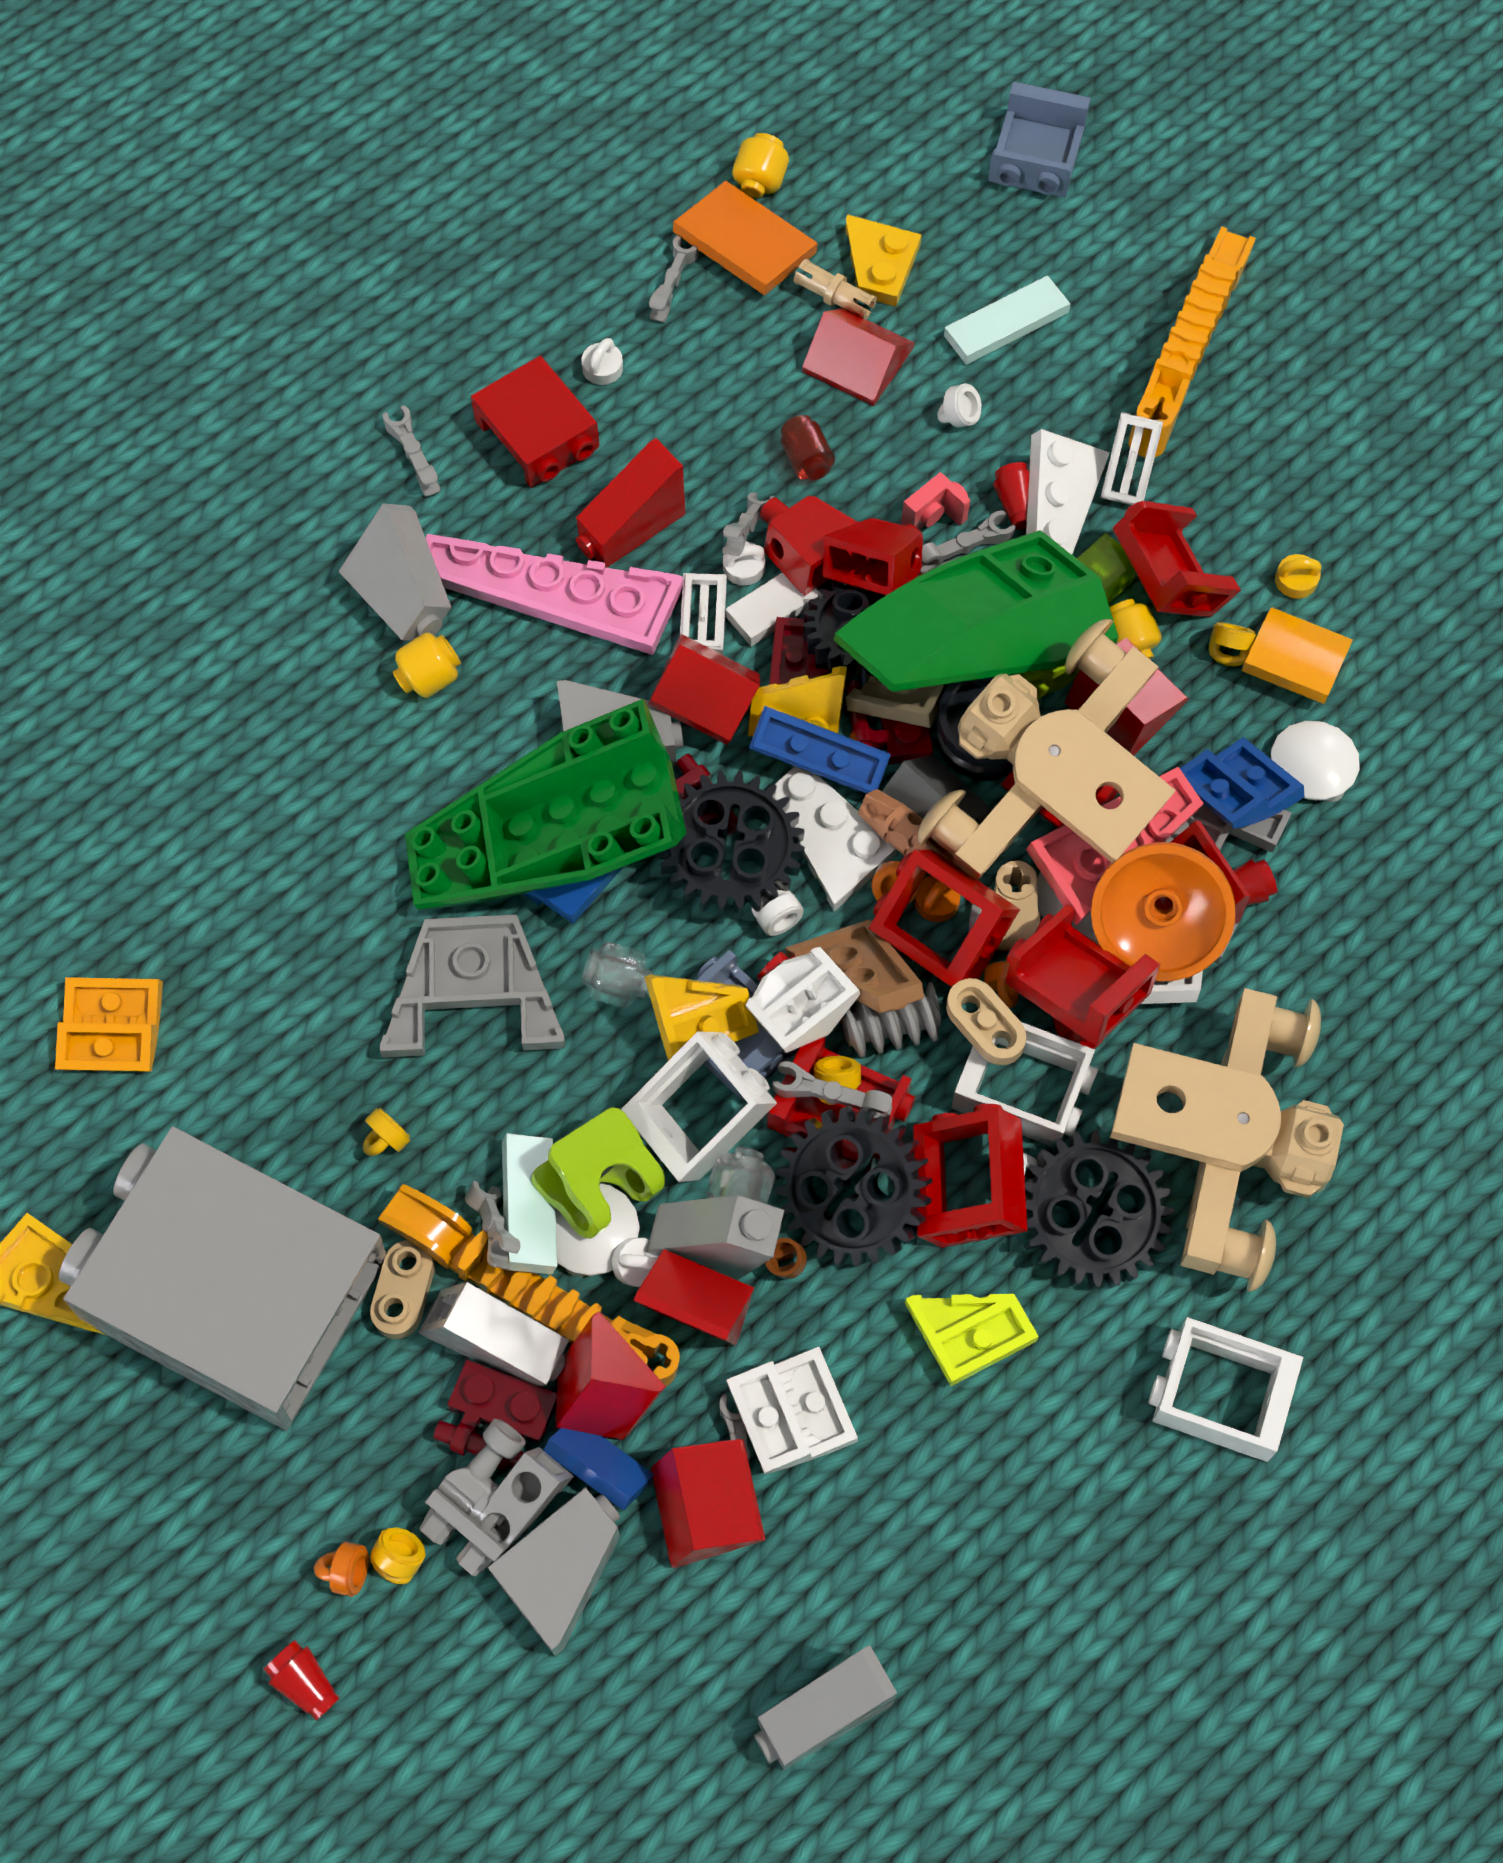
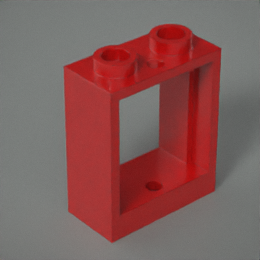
[868,849,1020,987]
[913,1104,1027,1248]

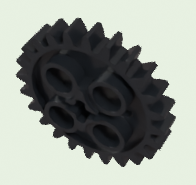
[803,580,886,684]
[656,771,805,916]
[775,1106,932,1267]
[1024,1130,1174,1290]

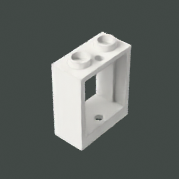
[951,1022,1098,1146]
[621,1031,777,1182]
[1148,1317,1303,1462]

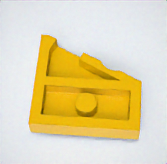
[845,215,922,307]
[748,666,847,736]
[644,974,759,1061]

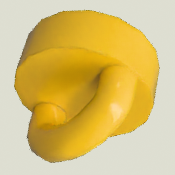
[1275,554,1321,599]
[1208,622,1256,667]
[814,1056,861,1105]
[363,1108,411,1157]
[370,1528,426,1585]

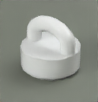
[581,338,623,385]
[937,383,982,428]
[723,541,765,586]
[751,887,804,936]
[612,1238,659,1287]

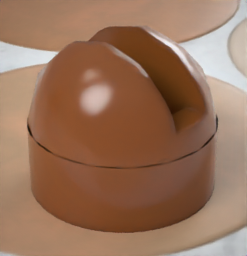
[765,1238,807,1279]

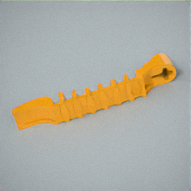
[1128,226,1256,457]
[378,1184,680,1387]

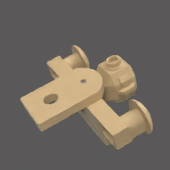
[918,619,1176,880]
[1110,988,1344,1292]

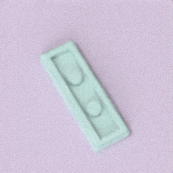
[944,275,1070,365]
[502,1133,557,1274]

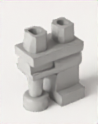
[420,1419,573,1576]

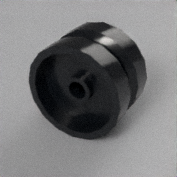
[937,674,1015,781]

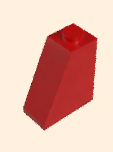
[576,438,685,568]

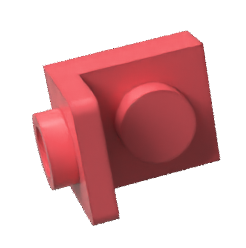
[901,472,970,530]

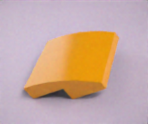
[1242,607,1353,704]
[55,977,163,1072]

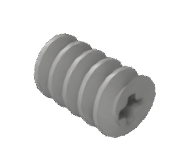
[840,982,941,1058]

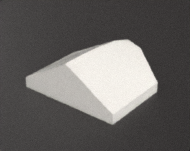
[746,947,861,1053]

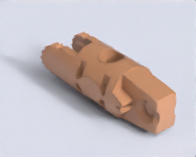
[858,789,960,878]

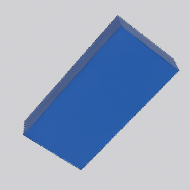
[543,1428,654,1511]

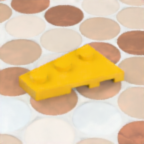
[0,1213,106,1335]

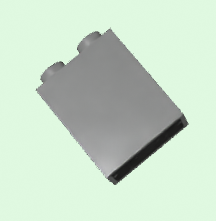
[59,1126,386,1431]

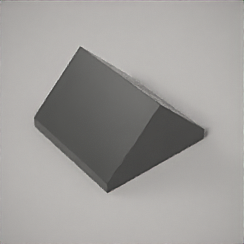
[882,755,992,824]

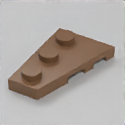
[785,919,924,1013]

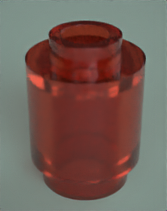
[781,415,835,480]

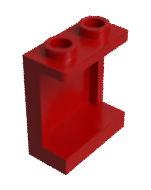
[471,355,600,488]
[1112,501,1241,617]
[1005,904,1161,1046]
[767,1037,916,1173]

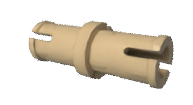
[793,259,877,319]

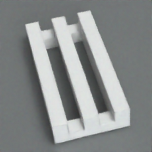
[1101,412,1163,505]
[680,573,727,655]

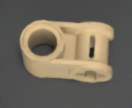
[994,860,1040,952]

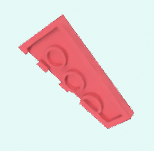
[1026,767,1204,926]

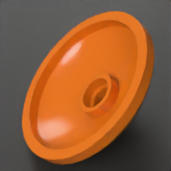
[1091,842,1235,981]

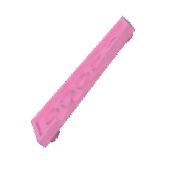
[425,534,684,655]

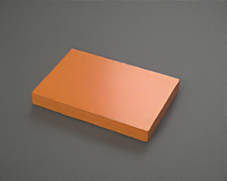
[673,181,818,296]

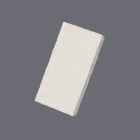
[725,573,818,647]

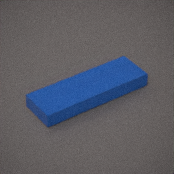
[748,706,891,794]

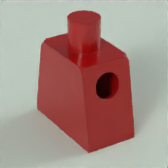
[760,496,858,596]
[823,518,923,595]

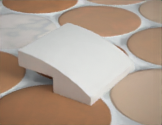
[727,1347,858,1475]

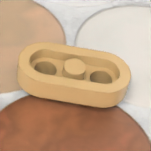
[946,978,1026,1065]
[370,1240,435,1339]

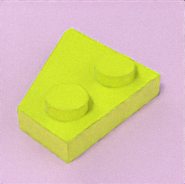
[905,1294,1039,1386]

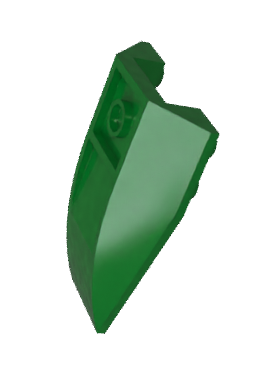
[834,530,1119,692]
[405,699,687,910]

